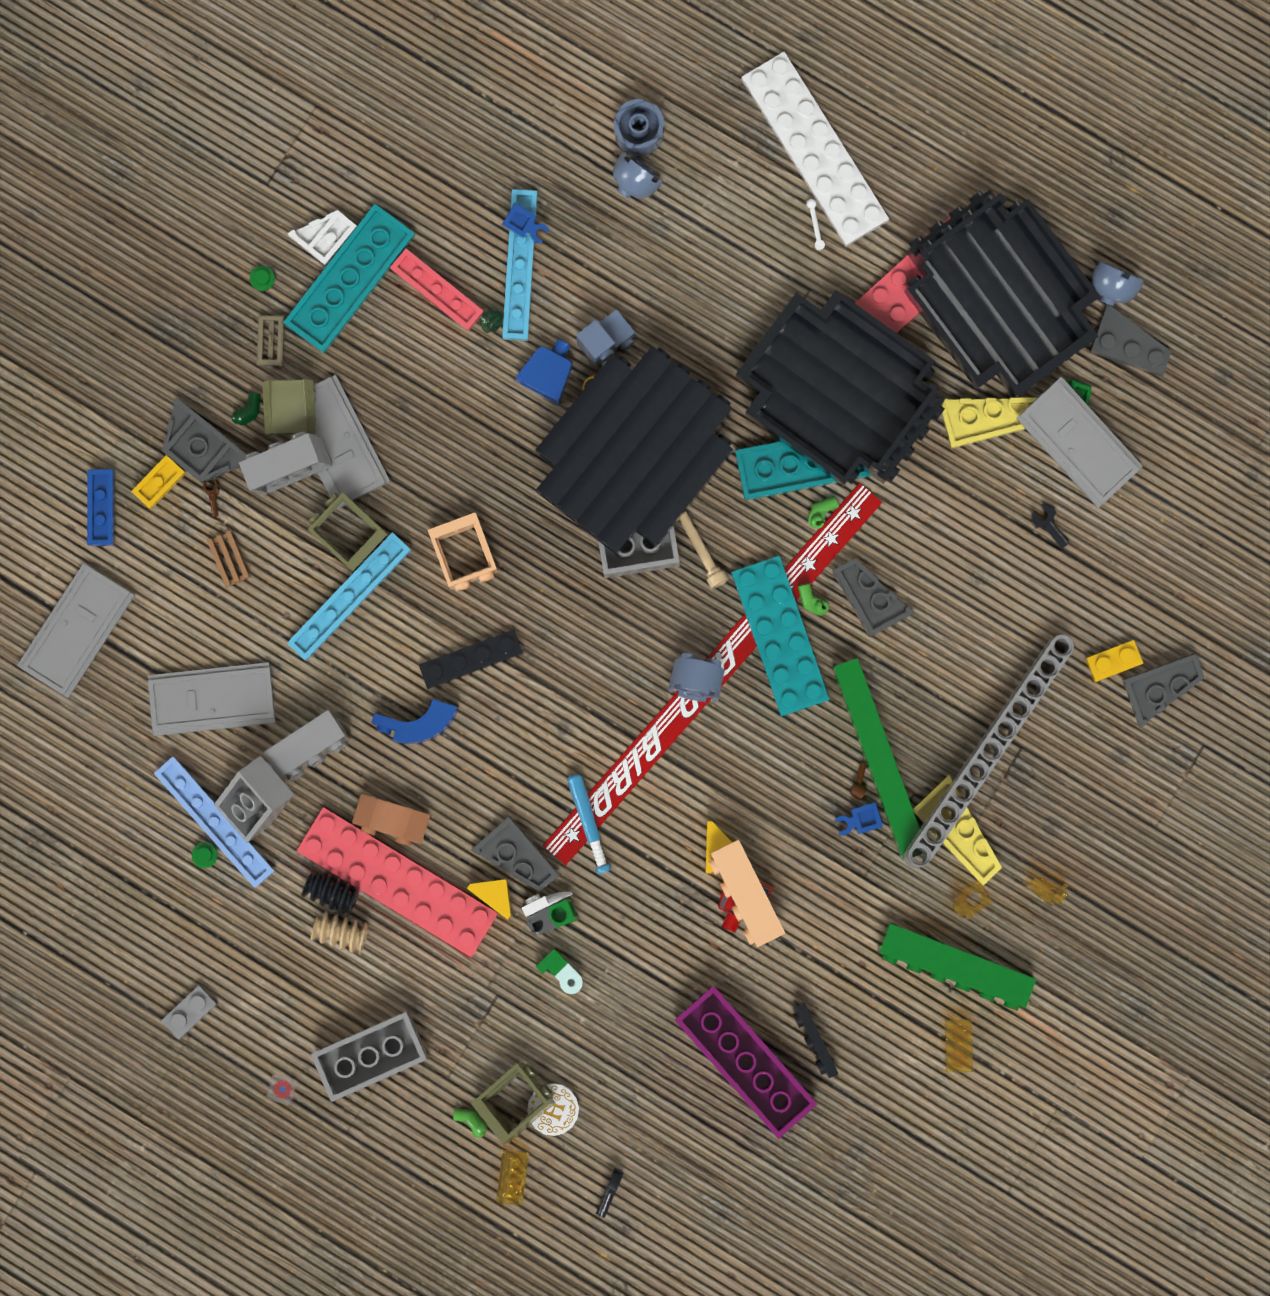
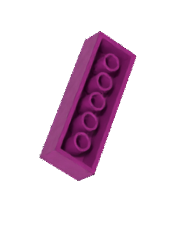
[674,985,817,1139]

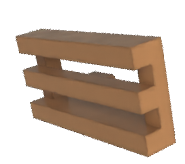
[207,531,250,587]

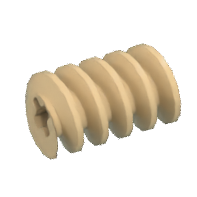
[310,911,368,954]

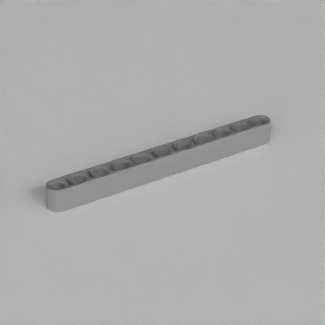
[904,635,1074,868]

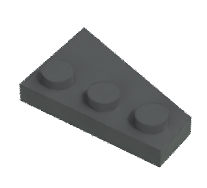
[1090,304,1171,377]
[832,558,914,638]
[1122,653,1204,728]
[471,816,560,892]

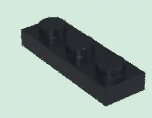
[792,1002,839,1078]

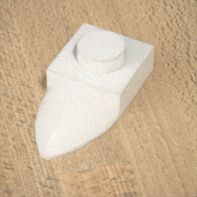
[522,892,573,917]

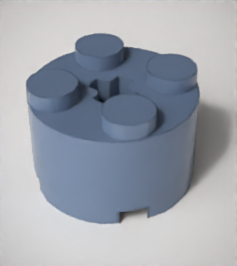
[614,99,664,156]
[668,653,725,702]

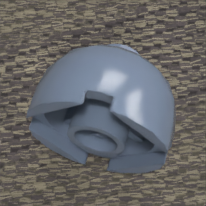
[613,151,664,199]
[1092,260,1144,306]

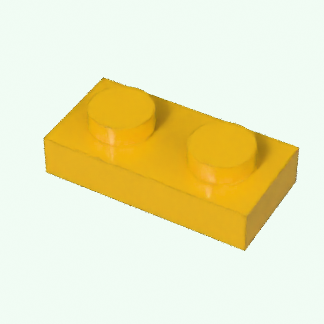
[131,455,186,510]
[1085,640,1144,683]

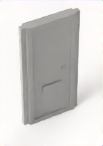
[312,375,391,509]
[1016,377,1142,508]
[17,563,135,698]
[148,662,276,736]

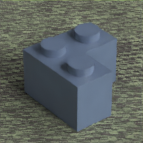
[576,309,636,369]

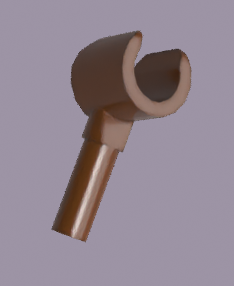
[203,480,220,517]
[850,763,868,800]

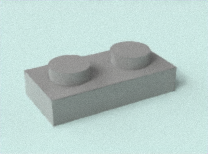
[161,985,217,1040]

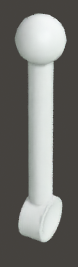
[806,199,825,251]

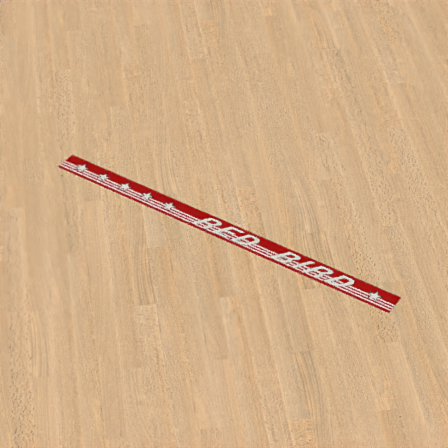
[543,483,883,866]

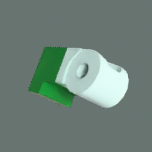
[536,948,583,994]

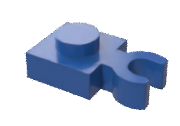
[501,203,549,244]
[835,802,883,836]

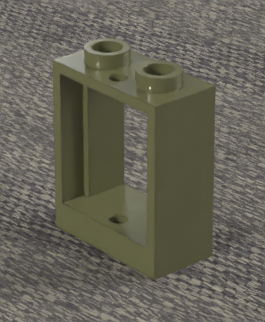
[307,492,387,572]
[471,1062,556,1144]

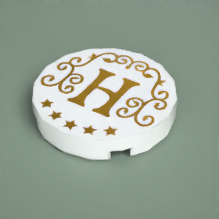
[527,1083,579,1136]

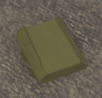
[262,379,316,435]

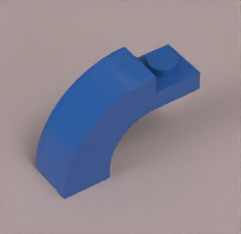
[371,699,459,744]

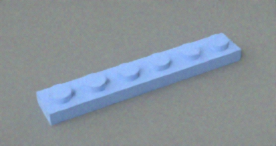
[154,756,275,888]

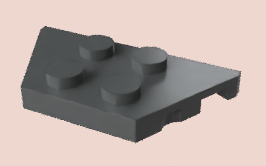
[162,397,247,484]

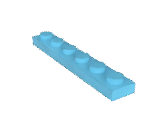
[502,189,538,341]
[287,532,411,661]

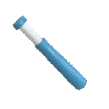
[567,774,611,874]

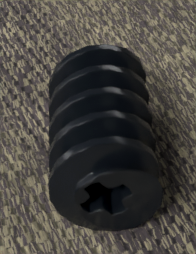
[301,869,360,917]

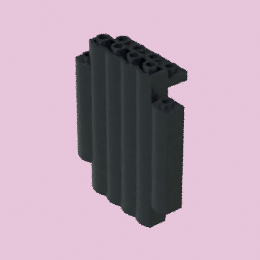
[904,189,1100,398]
[736,290,945,487]
[535,346,733,556]

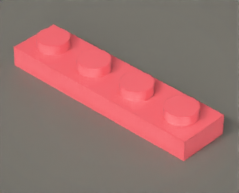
[390,249,484,332]

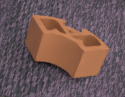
[352,794,430,846]

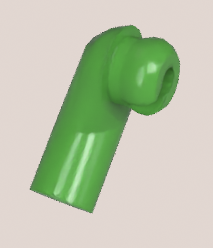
[808,496,839,529]
[798,583,829,616]
[453,1108,487,1138]

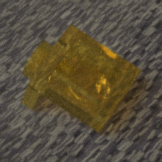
[1026,877,1069,906]

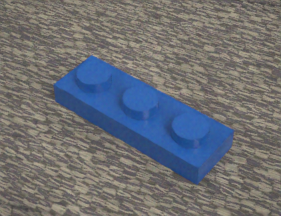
[87,469,115,546]

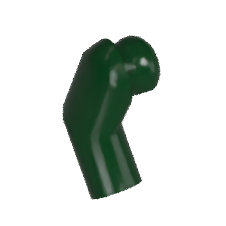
[231,393,261,426]

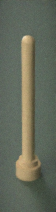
[679,511,729,589]

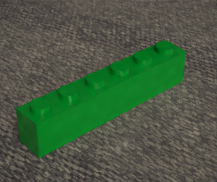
[878,923,1036,1011]

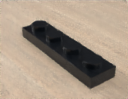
[419,629,523,689]

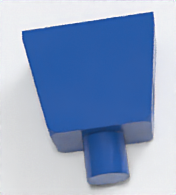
[516,339,573,405]

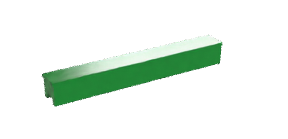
[833,658,922,861]

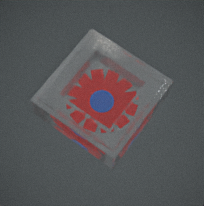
[266,1073,299,1106]

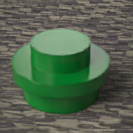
[250,266,275,291]
[192,843,218,868]

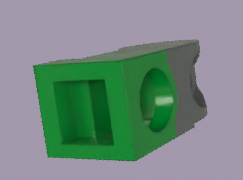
[526,898,579,937]

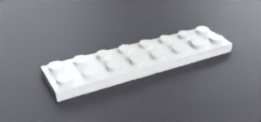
[741,52,889,247]

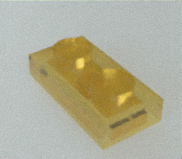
[945,1020,973,1072]
[496,1150,529,1205]

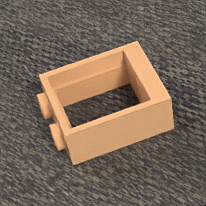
[428,512,498,591]

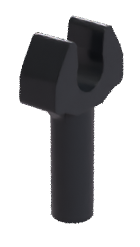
[1031,504,1069,549]
[596,1168,624,1218]

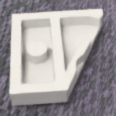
[288,210,357,266]

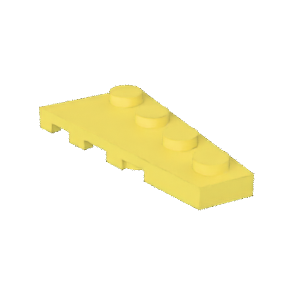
[941,397,1038,449]
[913,775,1002,886]

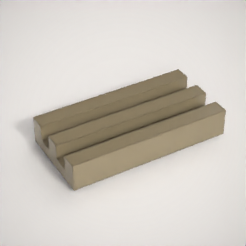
[257,315,285,367]

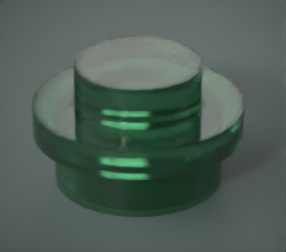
[479,309,503,333]

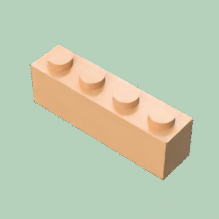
[708,840,785,947]

